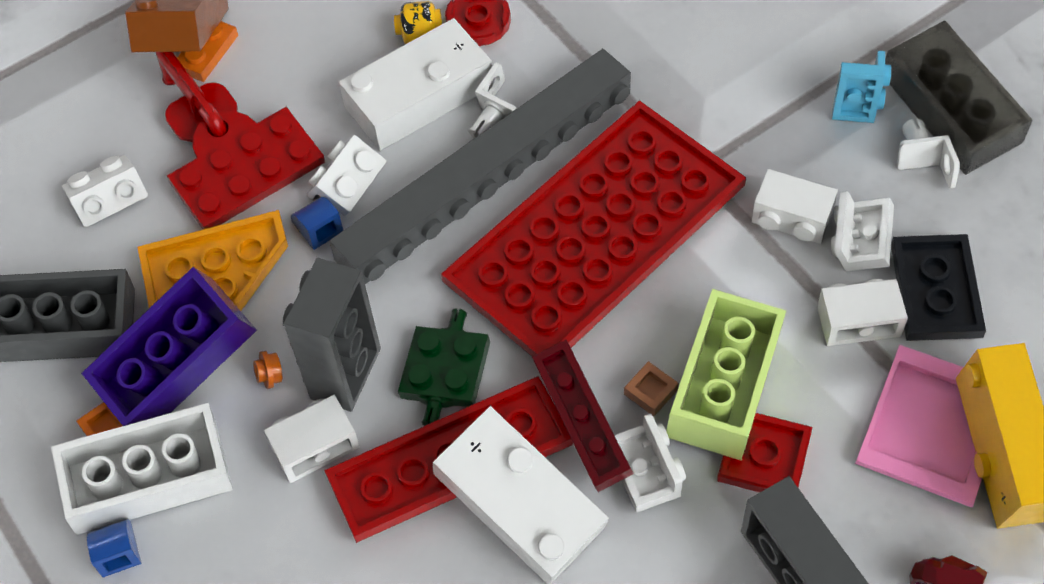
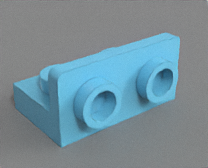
[832,51,891,123]

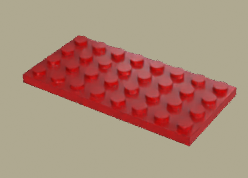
[441,100,746,357]

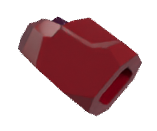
[909,555,988,584]

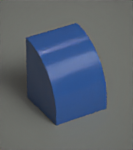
[291,197,344,250]
[87,519,142,578]

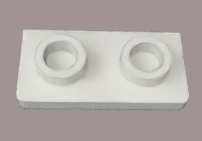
[306,135,387,216]
[61,155,148,227]
[831,191,894,271]
[615,413,686,513]

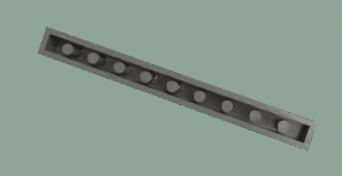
[329,48,631,284]

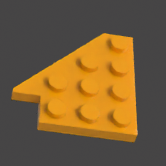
[137,210,288,311]

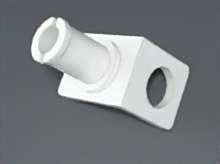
[468,62,517,138]
[897,118,960,188]

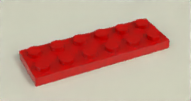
[324,376,573,543]

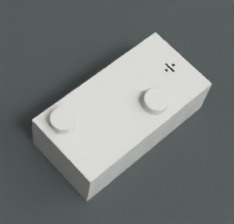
[338,18,494,151]
[51,402,233,535]
[433,406,609,584]

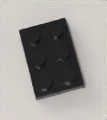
[891,234,986,341]

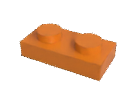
[177,21,238,82]

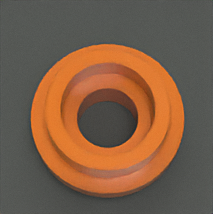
[253,351,283,389]

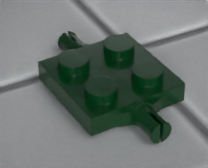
[398,308,490,426]

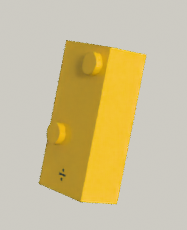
[956,343,1044,529]

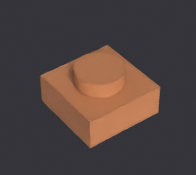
[624,361,679,416]

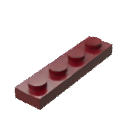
[532,340,634,492]

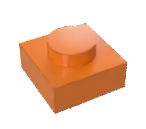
[76,402,123,436]

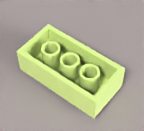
[666,289,787,461]

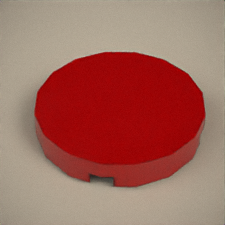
[445,0,511,46]

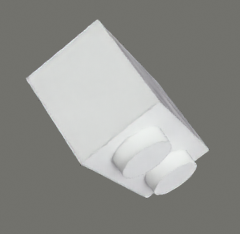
[751,169,838,244]
[817,279,908,346]
[264,394,360,483]

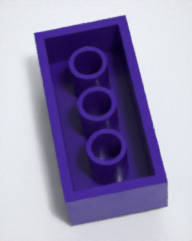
[81,267,257,426]

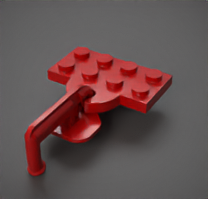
[156,52,325,229]

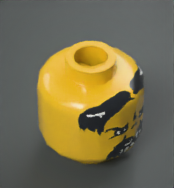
[394,1,442,44]

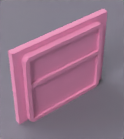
[855,345,982,508]

